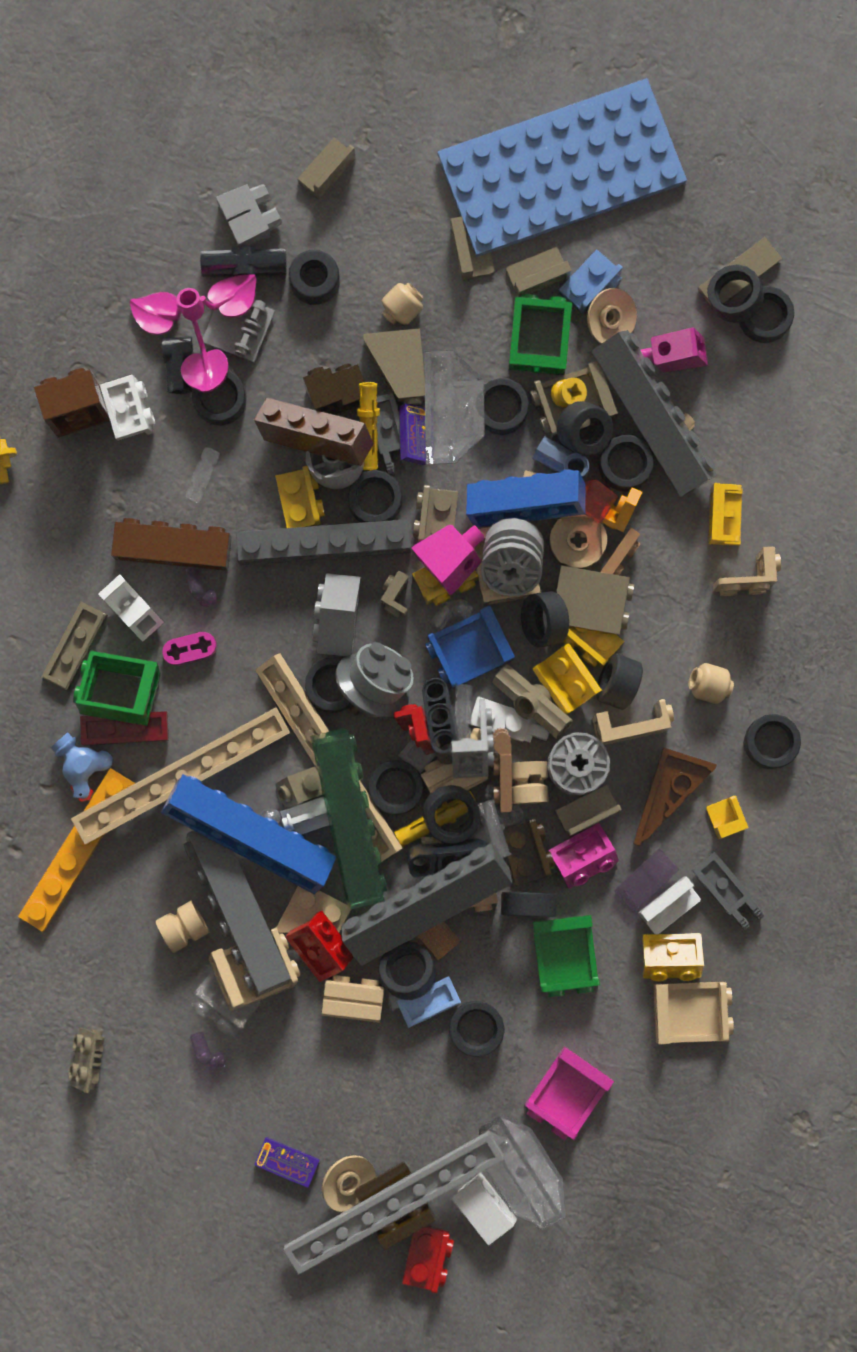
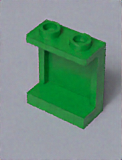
[532,915,600,997]

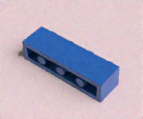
[466,470,586,527]

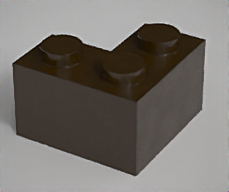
[303,364,365,415]

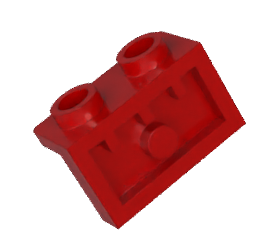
[394,704,435,755]
[285,911,354,982]
[402,1226,454,1294]

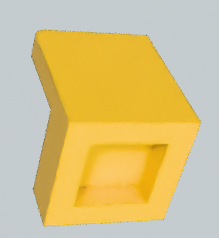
[706,795,749,839]

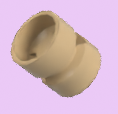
[512,761,549,804]
[156,900,210,953]

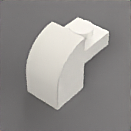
[99,575,164,642]

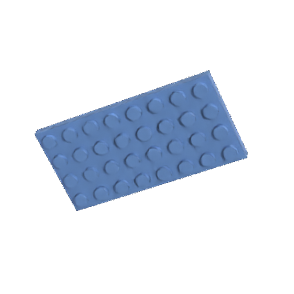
[437,78,687,257]

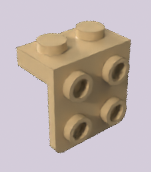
[713,547,781,596]

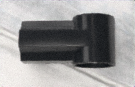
[162,337,193,395]

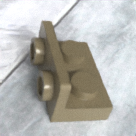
[413,485,458,543]

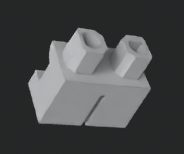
[216,184,282,246]

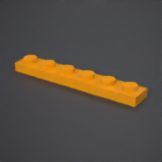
[18,768,135,932]

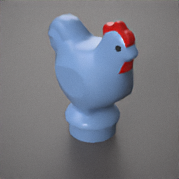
[51,732,113,802]

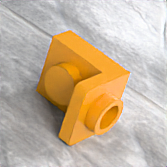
[598,487,642,532]

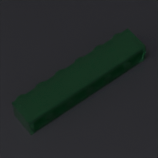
[310,728,387,909]

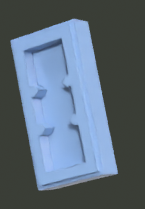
[396,976,461,1028]

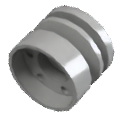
[481,518,544,596]
[547,733,610,796]

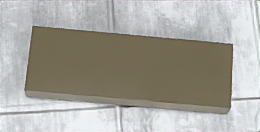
[697,237,782,306]
[41,602,107,691]

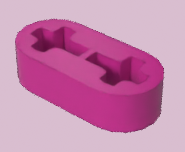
[162,632,217,666]

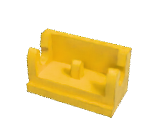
[708,483,743,546]

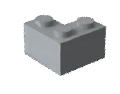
[313,573,360,656]

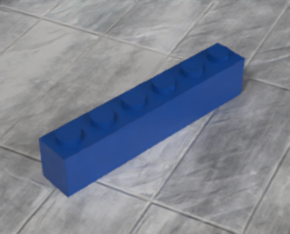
[161,774,336,895]

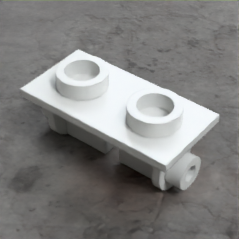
[280,793,344,835]

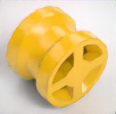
[551,378,587,408]

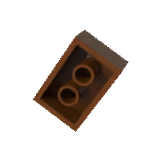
[34,368,110,438]

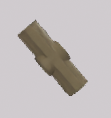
[492,664,573,739]

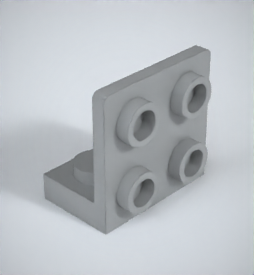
[452,699,494,778]

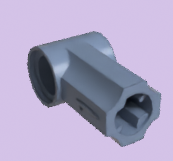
[532,436,589,480]

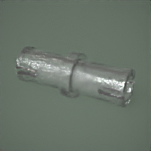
[478,799,511,858]

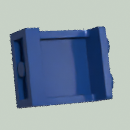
[425,606,515,689]

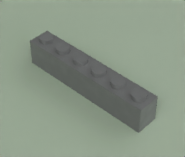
[592,330,717,497]
[236,519,411,566]
[183,830,291,998]
[341,843,512,966]

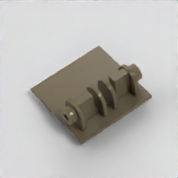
[68,1027,105,1093]

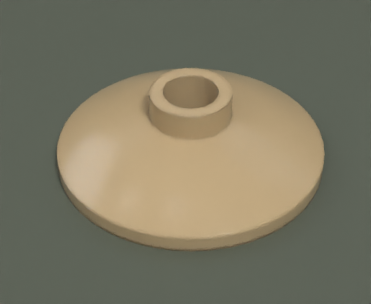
[587,288,637,344]
[322,1156,376,1212]

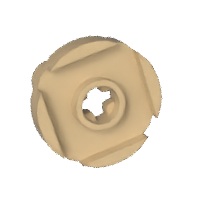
[549,512,607,569]

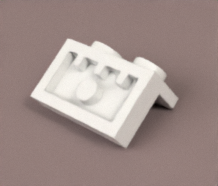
[100,375,155,441]
[638,876,701,934]

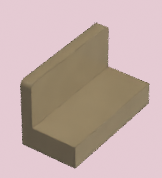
[297,137,356,199]
[451,217,494,280]
[506,247,572,297]
[555,785,622,837]

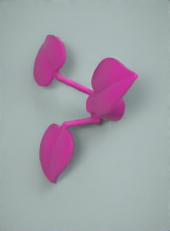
[130,274,257,393]

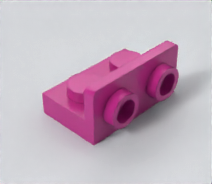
[548,823,619,889]

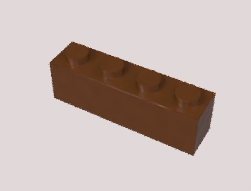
[254,398,374,466]
[111,518,232,571]

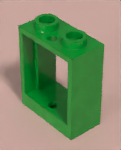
[508,294,572,375]
[73,651,161,726]

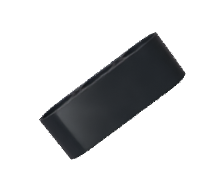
[422,678,460,765]
[407,839,488,879]

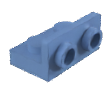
[558,249,623,315]

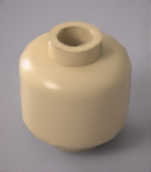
[382,283,424,325]
[688,663,734,704]

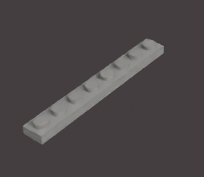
[284,1131,504,1274]

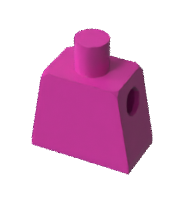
[641,327,708,372]
[411,525,485,596]

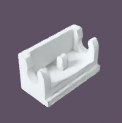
[452,1172,517,1246]

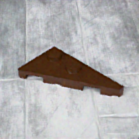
[633,748,717,846]

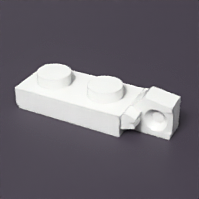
[469,697,549,743]

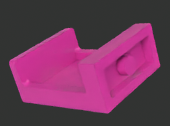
[525,1046,614,1141]

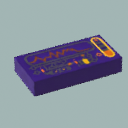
[399,403,430,465]
[254,1137,320,1188]

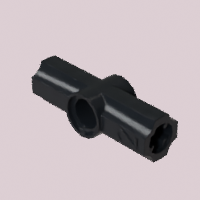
[200,245,287,277]

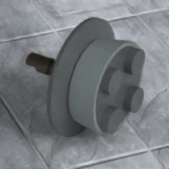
[336,642,414,719]

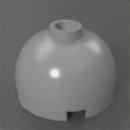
[306,451,364,489]

